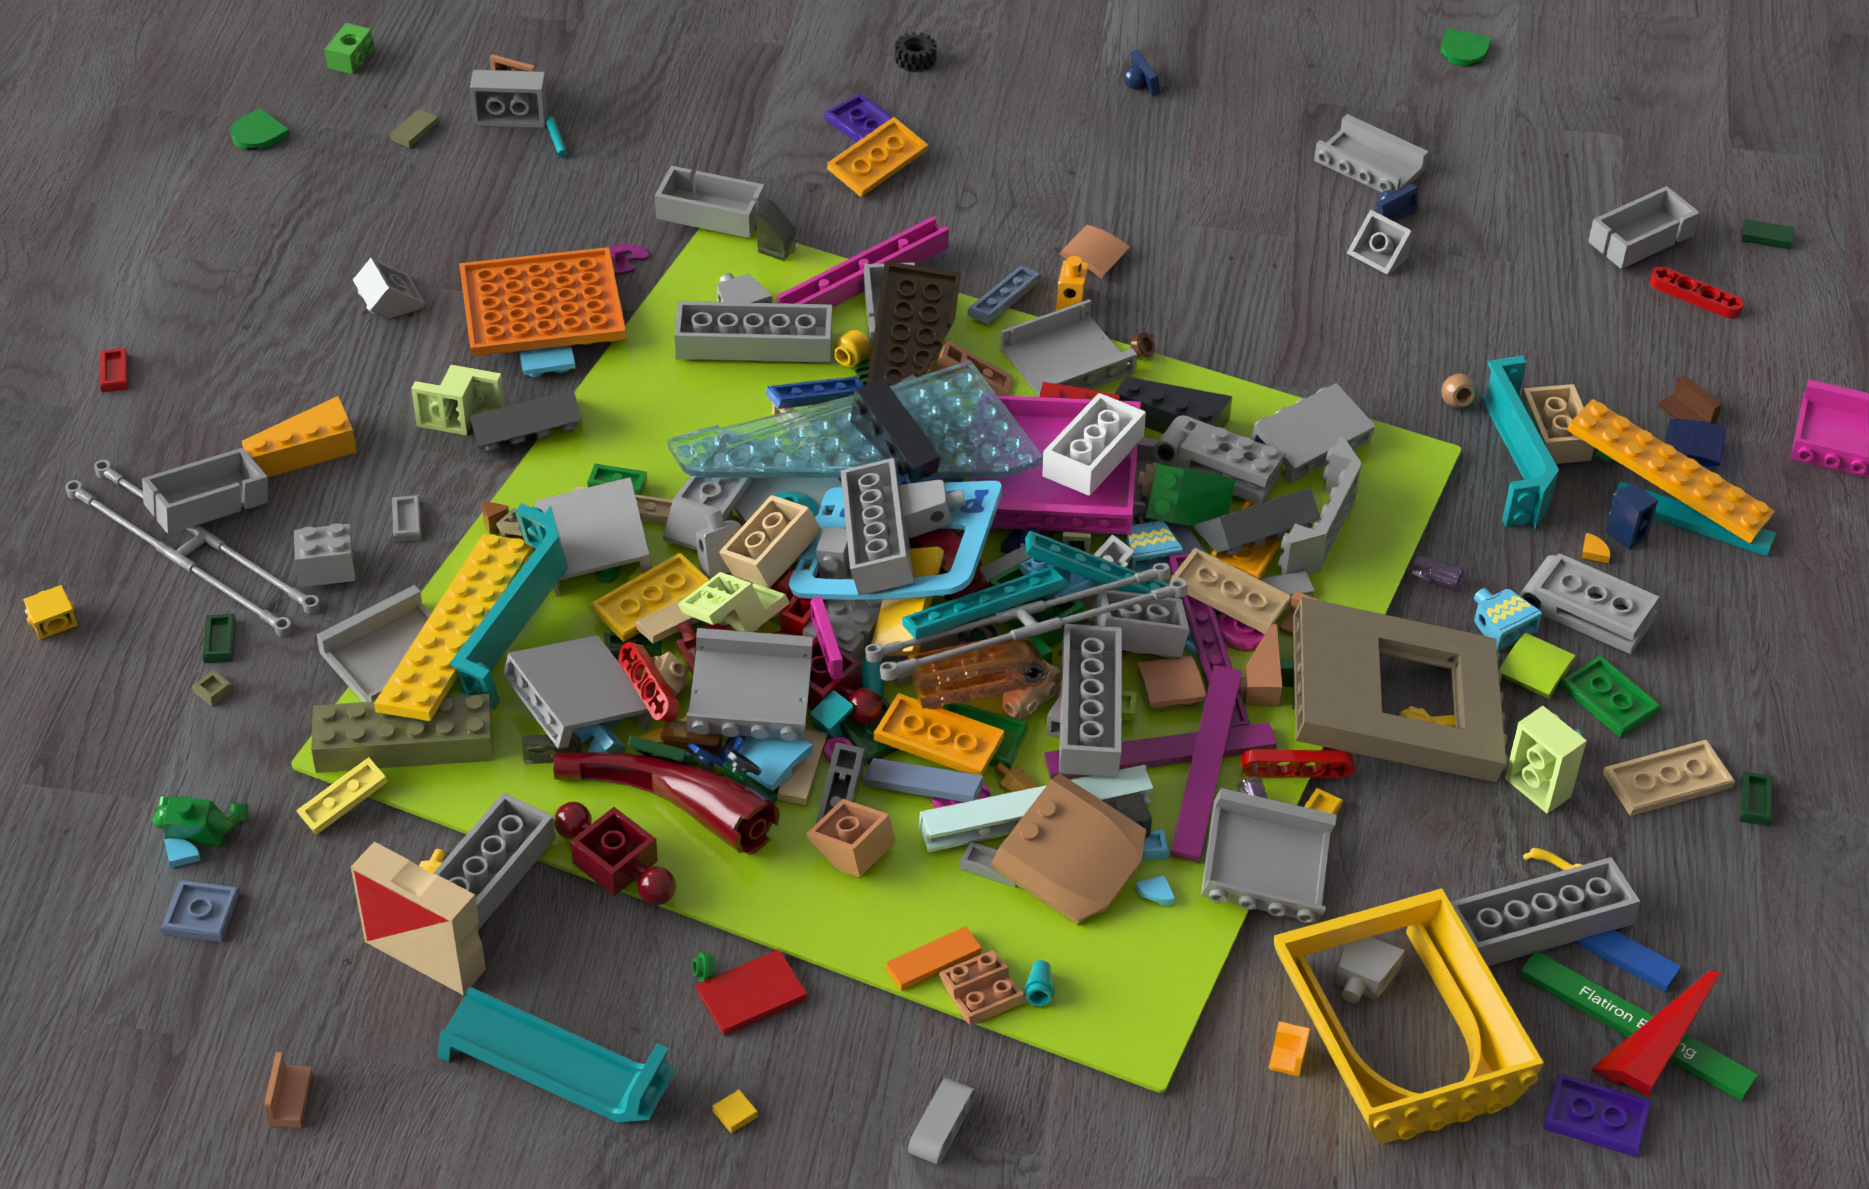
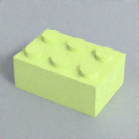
[1505,706,1586,814]

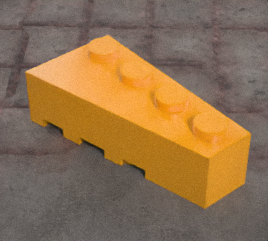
[242,396,357,477]

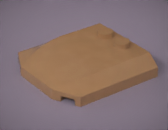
[991,773,1146,925]

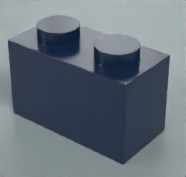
[1605,482,1658,550]

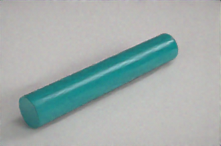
[545,116,568,158]

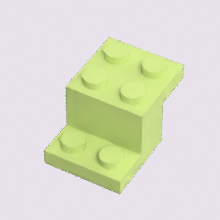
[411,365,505,435]
[678,572,790,632]

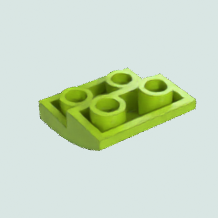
[1499,633,1576,699]

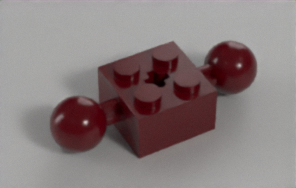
[770,631,883,725]
[554,802,676,905]

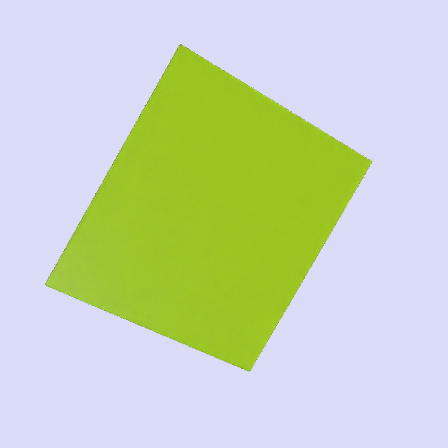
[292,228,1461,1093]

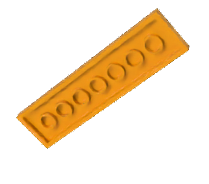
[1567,399,1775,544]

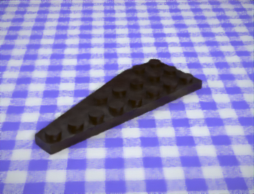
[867,261,961,388]

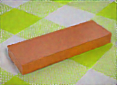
[886,926,982,991]

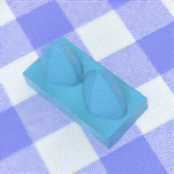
[569,722,627,753]

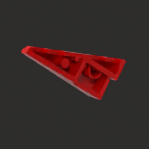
[1592,971,1720,1096]

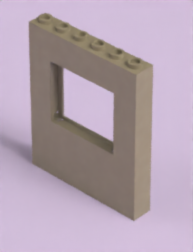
[1293,597,1509,782]

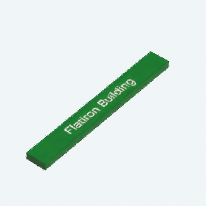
[1520,950,1758,1102]

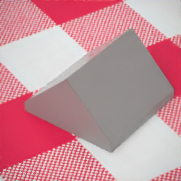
[1347,209,1413,275]

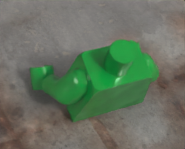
[152,795,249,847]

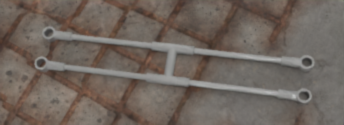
[65,460,320,637]
[865,563,1188,681]

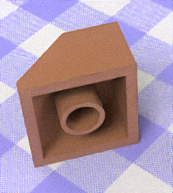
[806,799,896,877]

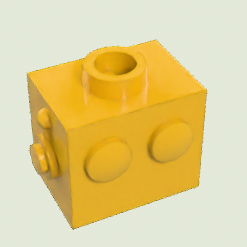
[23,585,78,640]

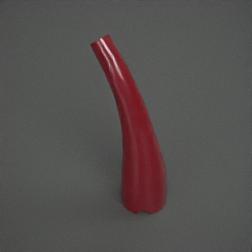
[553,752,780,855]

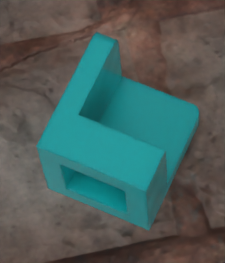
[810,690,854,739]

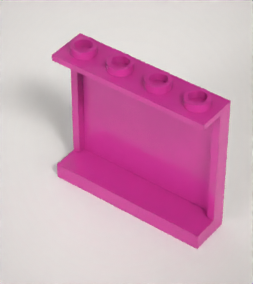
[1790,379,1869,478]

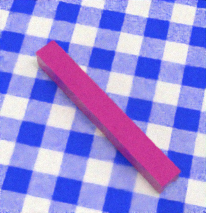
[777,216,949,308]

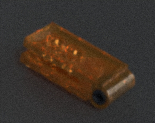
[907,638,1048,709]

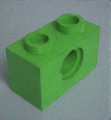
[325,23,375,74]

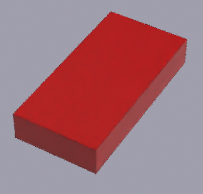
[100,348,128,392]

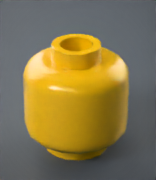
[834,330,872,368]

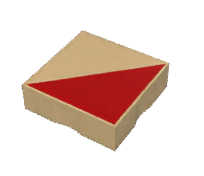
[351,842,486,995]

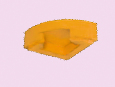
[1581,533,1610,563]

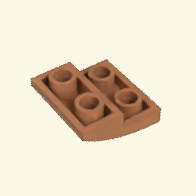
[1060,225,1130,279]
[1137,656,1206,709]
[939,950,1025,1026]

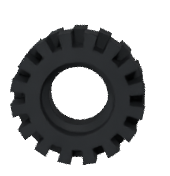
[895,32,937,72]

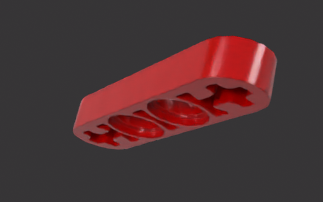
[1649,267,1744,319]
[619,642,679,723]
[1241,749,1355,778]

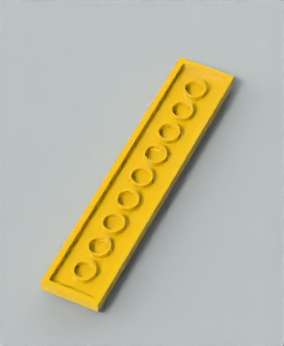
[374,534,535,721]

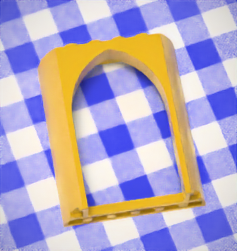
[1274,889,1543,1144]

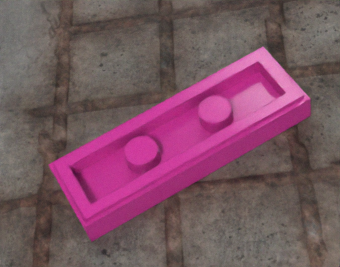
[811,596,842,680]

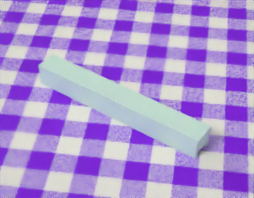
[918,765,1154,852]

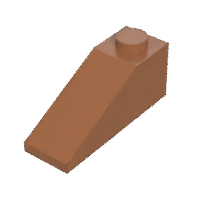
[927,339,1013,396]
[1239,624,1282,706]

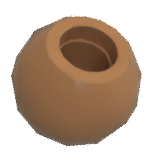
[1441,373,1478,409]

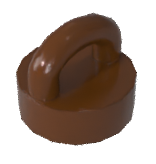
[1130,332,1155,359]

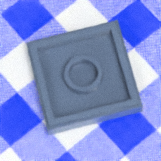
[161,880,240,942]

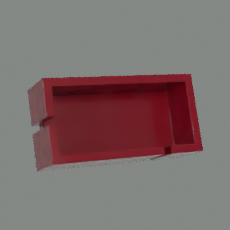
[908,529,989,601]

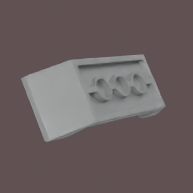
[663,431,785,551]
[1278,437,1362,575]

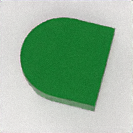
[1440,28,1492,67]
[231,108,290,150]

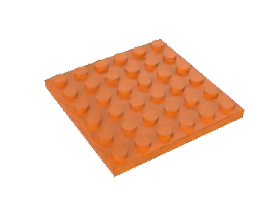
[459,247,626,356]

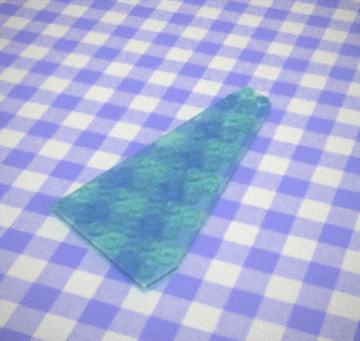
[667,360,1043,478]

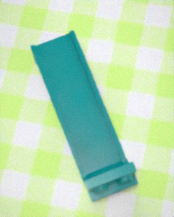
[1481,355,1559,530]
[450,503,568,710]
[437,986,676,1122]

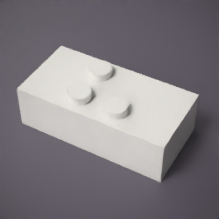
[1042,393,1146,496]

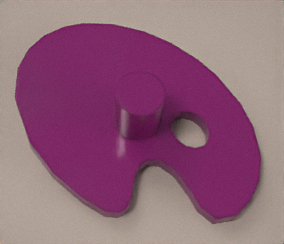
[609,244,649,275]

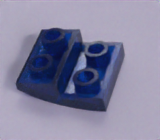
[1665,419,1726,467]

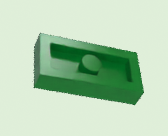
[587,464,647,495]

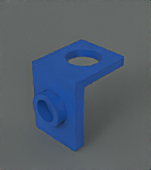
[687,735,745,768]

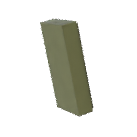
[390,109,439,148]

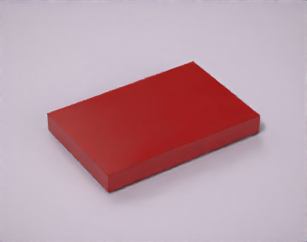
[696,949,807,1036]

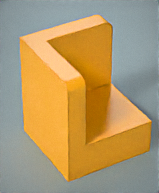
[1269,1021,1310,1077]

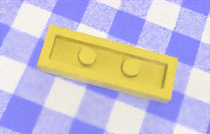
[296,757,388,835]

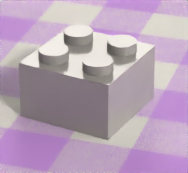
[294,523,355,588]

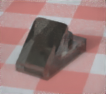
[522,732,582,764]

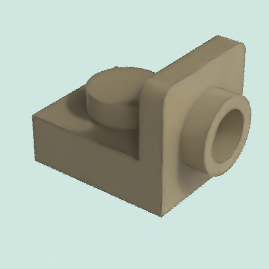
[496,508,523,538]

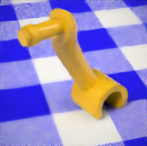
[1523,848,1582,870]

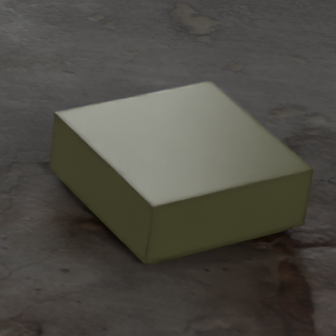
[192,670,234,707]

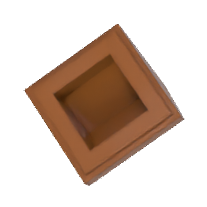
[481,500,509,535]

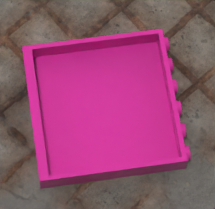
[971,395,1141,535]

